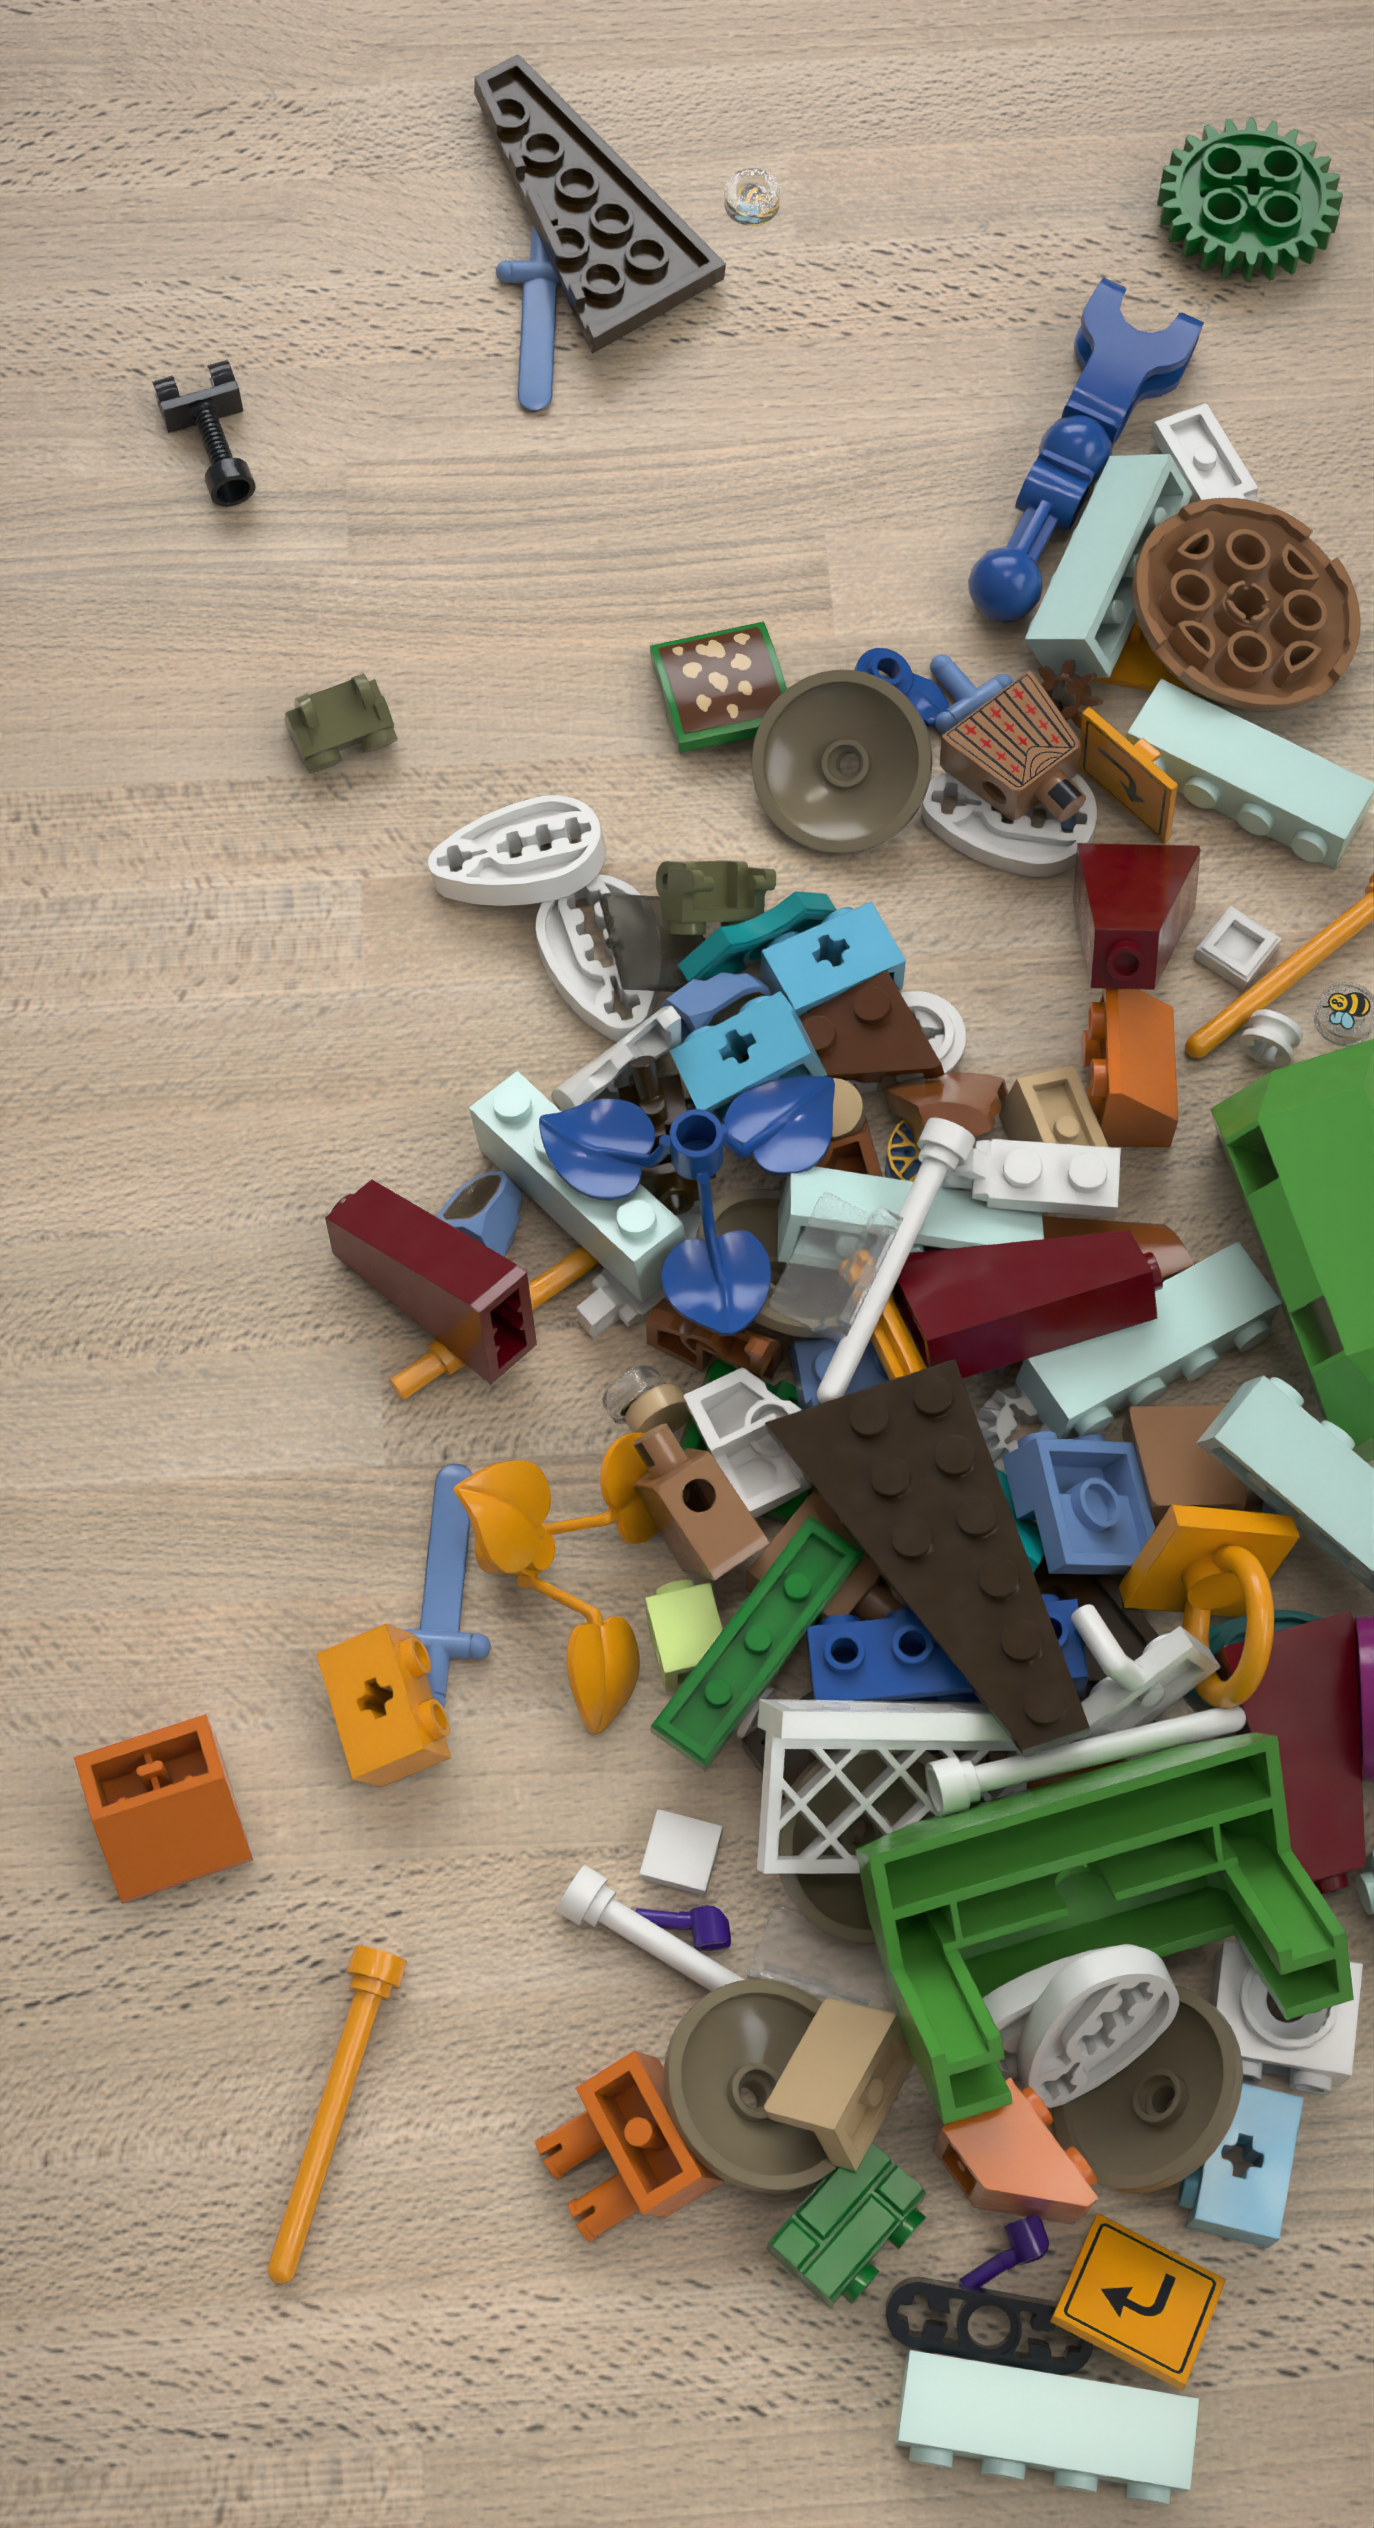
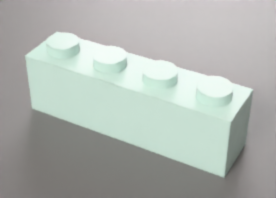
[1025,454,1193,678]
[1126,679,1374,870]
[469,1071,686,1302]
[778,1166,1044,1271]
[1015,1242,1282,1439]
[1196,1375,1374,1593]
[894,2350,1199,2505]

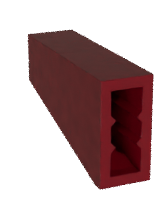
[1073,843,1201,990]
[325,1179,537,1385]
[893,1230,1163,1379]
[1213,1611,1366,1895]

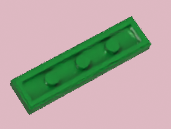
[651,1515,864,1771]

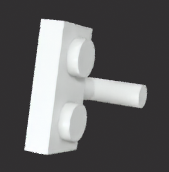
[1071,1605,1221,1736]

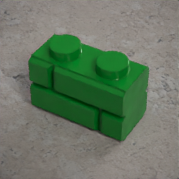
[767,2142,926,2308]

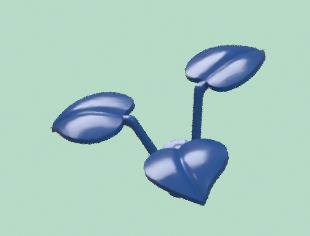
[539,1076,835,1336]

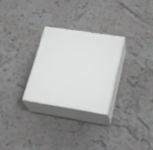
[1193,906,1281,992]
[639,1809,723,1896]

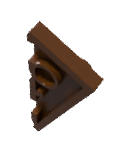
[742,970,945,1084]

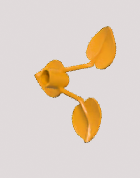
[453,1432,659,1735]

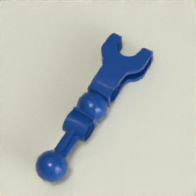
[968,278,1204,623]

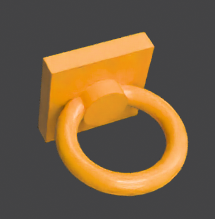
[1119,1504,1299,1709]

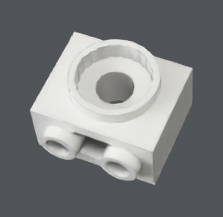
[1209,1941,1363,2094]

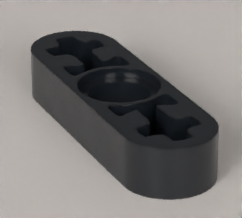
[886,2277,1093,2375]

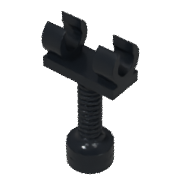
[152,359,256,507]

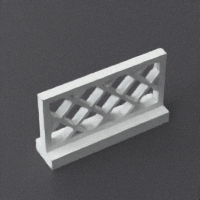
[757,1699,1027,1874]

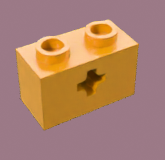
[316,1623,451,1787]

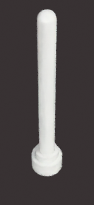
[817,1118,975,1404]
[925,1706,1246,1817]
[556,1865,745,1992]

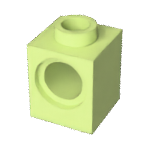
[645,1580,723,1691]

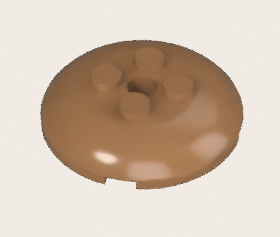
[1132,498,1361,712]

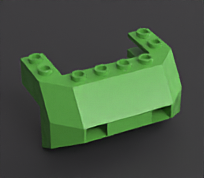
[1211,1038,1374,1463]
[856,1732,1354,2125]

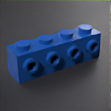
[807,1594,1088,1702]

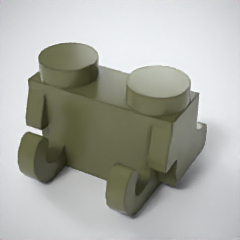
[284,673,398,773]
[656,860,776,935]

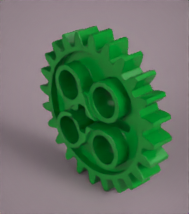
[1157,118,1343,282]

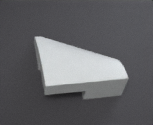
[551,1005,681,1111]
[683,1367,811,1519]

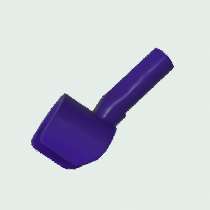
[635,1905,731,1951]
[959,2215,1049,2287]

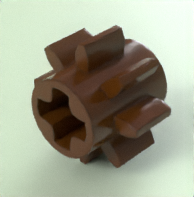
[1038,659,1103,729]

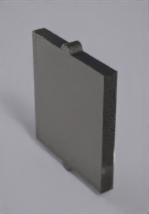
[599,893,706,992]

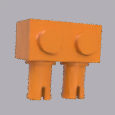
[535,2051,725,2242]

